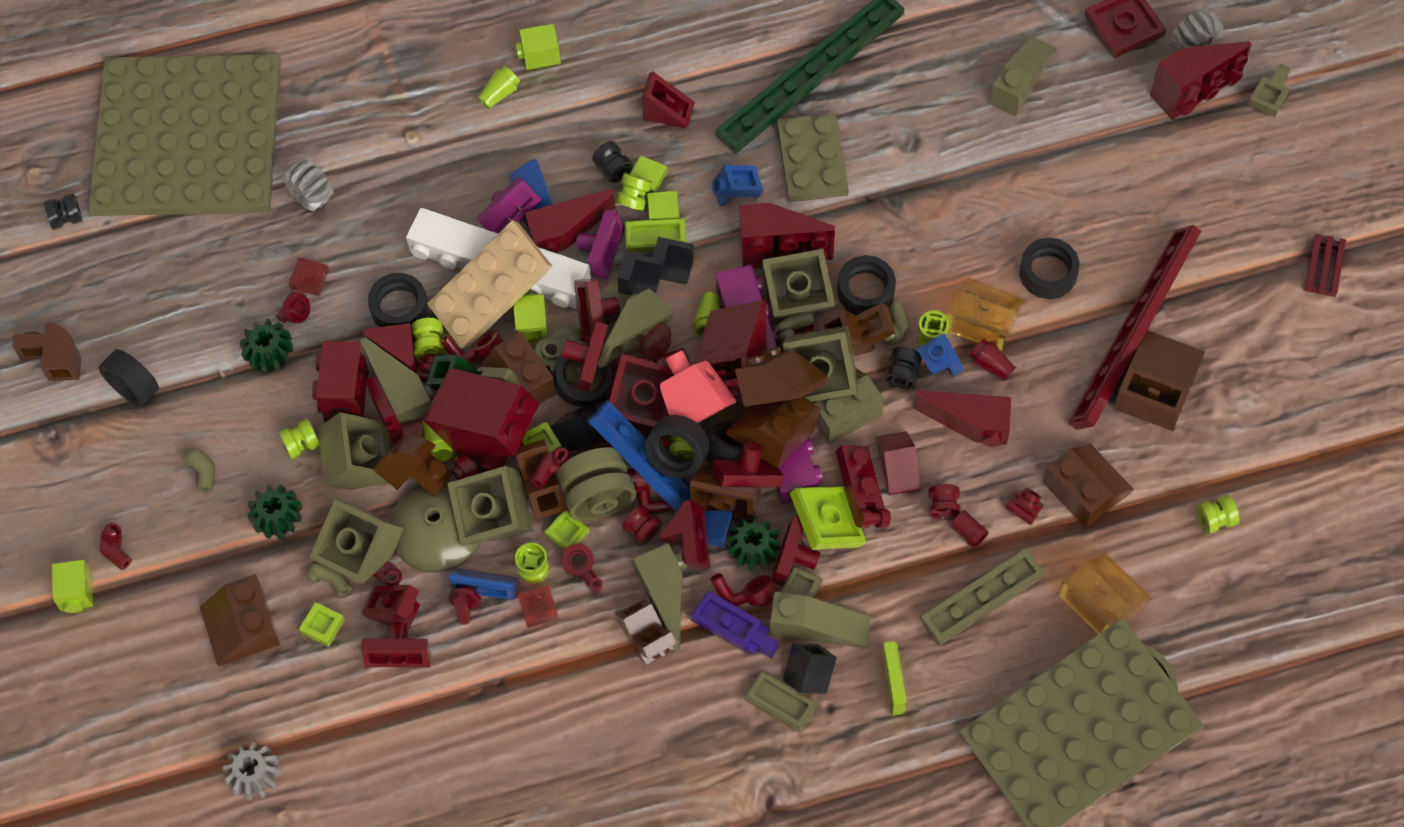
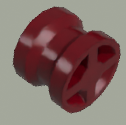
[928,484,961,520]
[622,505,662,545]

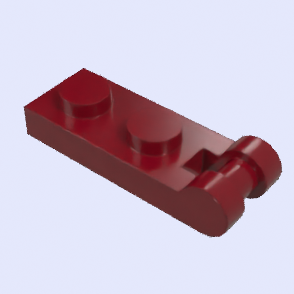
[835,445,891,528]

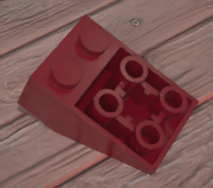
[1150,41,1252,120]
[739,203,835,268]
[693,300,767,398]

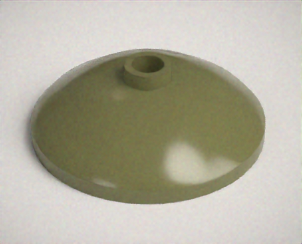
[390,482,481,572]

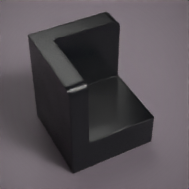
[652,237,694,284]
[617,251,662,295]
[550,404,602,452]
[783,643,837,694]

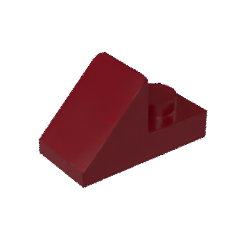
[660,500,711,571]
[362,585,420,629]

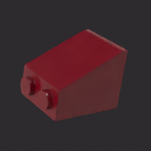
[423,369,540,457]

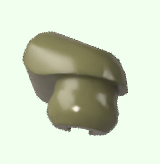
[884,302,910,344]
[775,312,815,343]
[183,449,215,493]
[306,561,352,597]

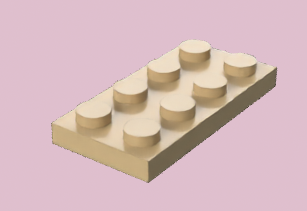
[427,220,553,350]

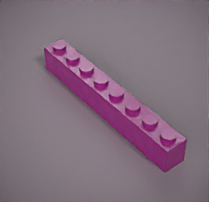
[715,265,823,505]

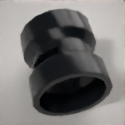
[592,141,633,183]
[44,193,83,230]
[885,347,922,389]

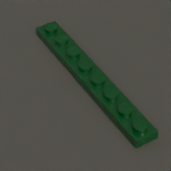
[715,0,905,154]

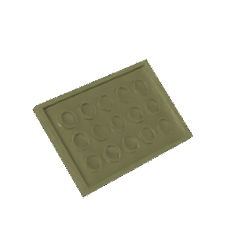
[960,617,1204,827]

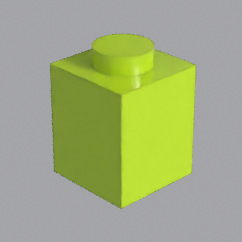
[515,24,561,70]
[513,293,548,343]
[52,560,93,613]

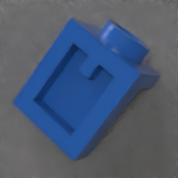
[712,165,763,206]
[918,333,964,377]

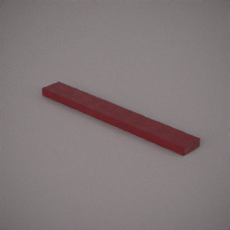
[1068,225,1201,430]

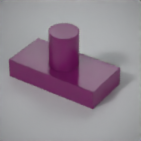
[476,176,541,234]
[576,210,625,279]

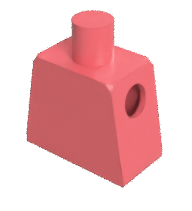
[660,351,737,423]

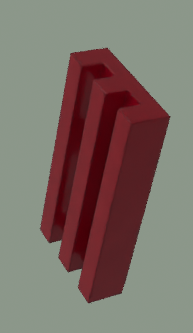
[1305,233,1346,297]
[364,376,403,440]

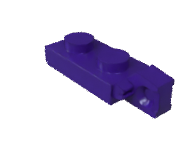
[690,591,779,659]

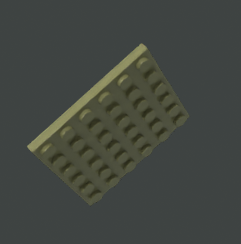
[89,54,281,216]

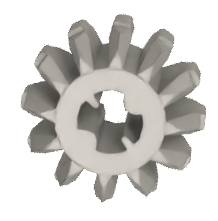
[1171,8,1224,50]
[282,158,334,211]
[222,741,281,801]

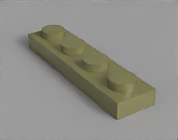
[920,549,1045,646]

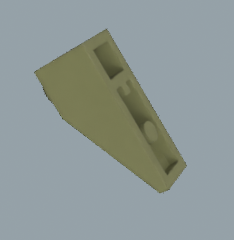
[990,36,1057,117]
[598,289,674,368]
[360,338,434,428]
[633,543,686,653]
[770,592,871,649]

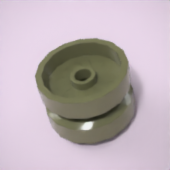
[556,447,637,522]

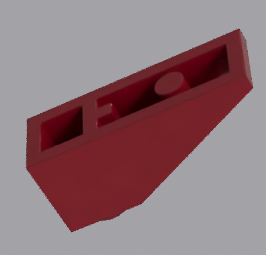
[525,188,615,254]
[914,390,1011,447]

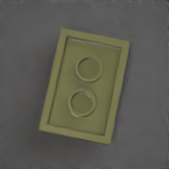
[777,113,849,202]

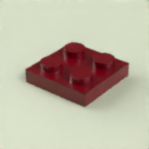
[1084,0,1166,59]

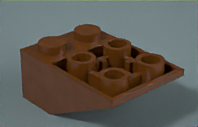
[1114,330,1205,431]

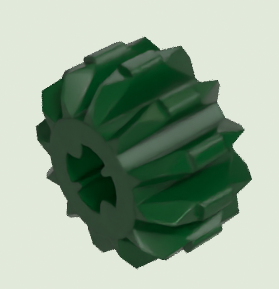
[240,319,294,373]
[247,484,303,539]
[726,515,781,572]

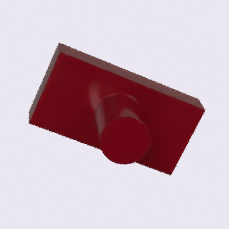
[574,279,620,342]
[561,321,608,391]
[711,442,784,487]
[771,515,820,586]
[361,622,431,668]

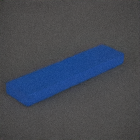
[588,400,691,512]

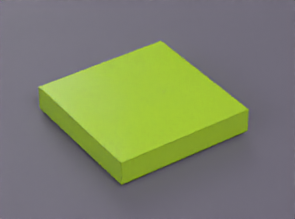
[790,486,867,550]

